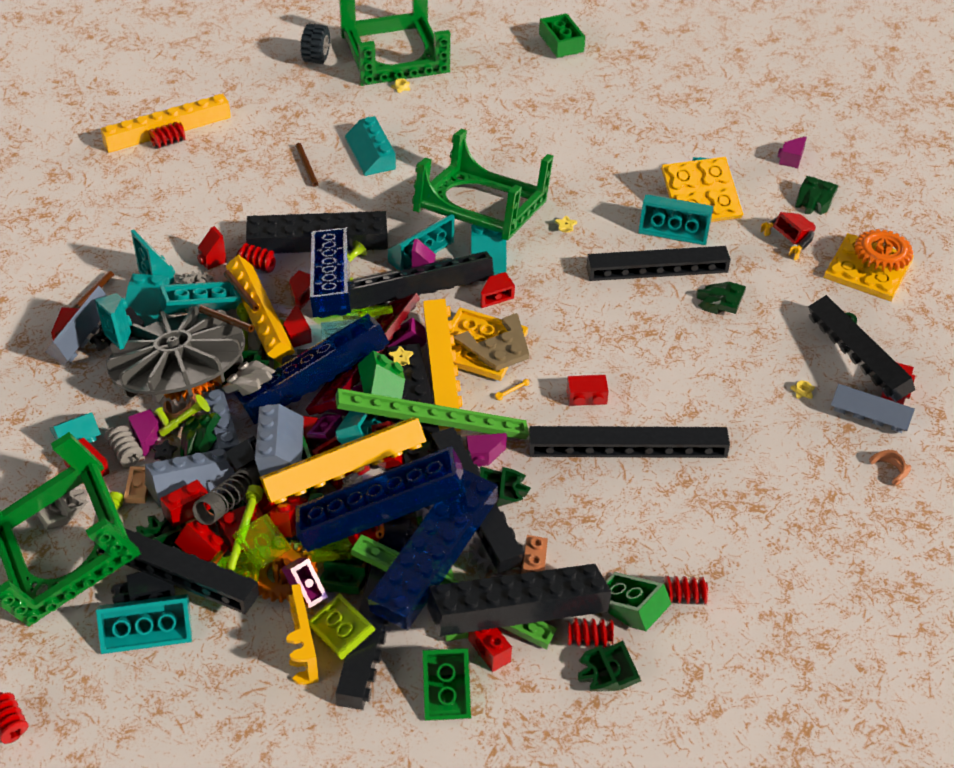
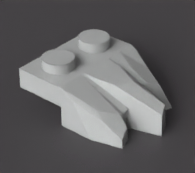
[222,360,275,396]
[36,488,88,530]

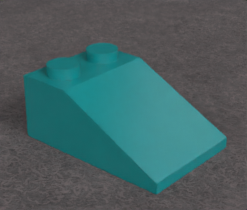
[471,225,507,275]
[131,229,175,284]
[125,273,170,327]
[95,293,132,350]

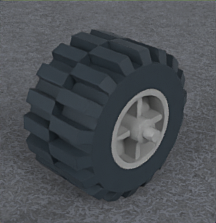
[300,23,331,64]

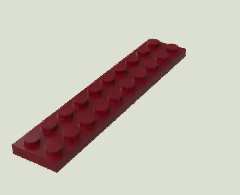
[305,293,420,416]

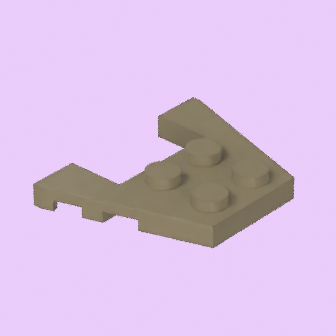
[454,313,529,371]

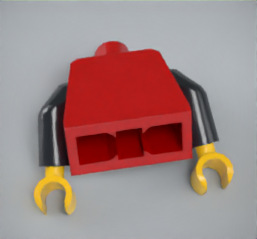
[761,212,816,260]

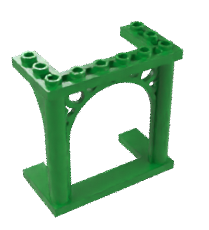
[339,0,451,86]
[412,129,554,241]
[0,432,141,627]

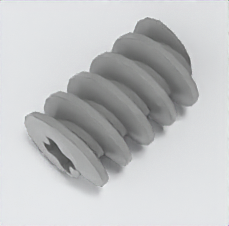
[105,425,143,468]

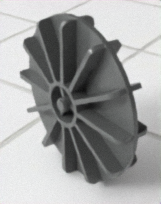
[106,306,245,403]

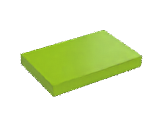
[308,594,376,660]

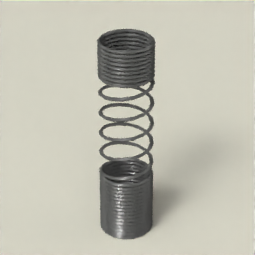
[193,459,262,525]

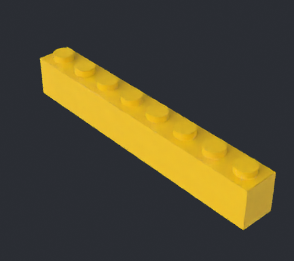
[100,94,231,153]
[225,255,295,364]
[423,299,462,432]
[260,417,426,504]

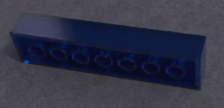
[310,227,351,318]
[235,314,390,424]
[295,446,467,552]
[368,468,498,631]

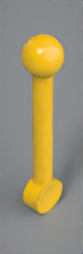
[495,379,530,400]

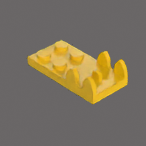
[286,584,319,685]

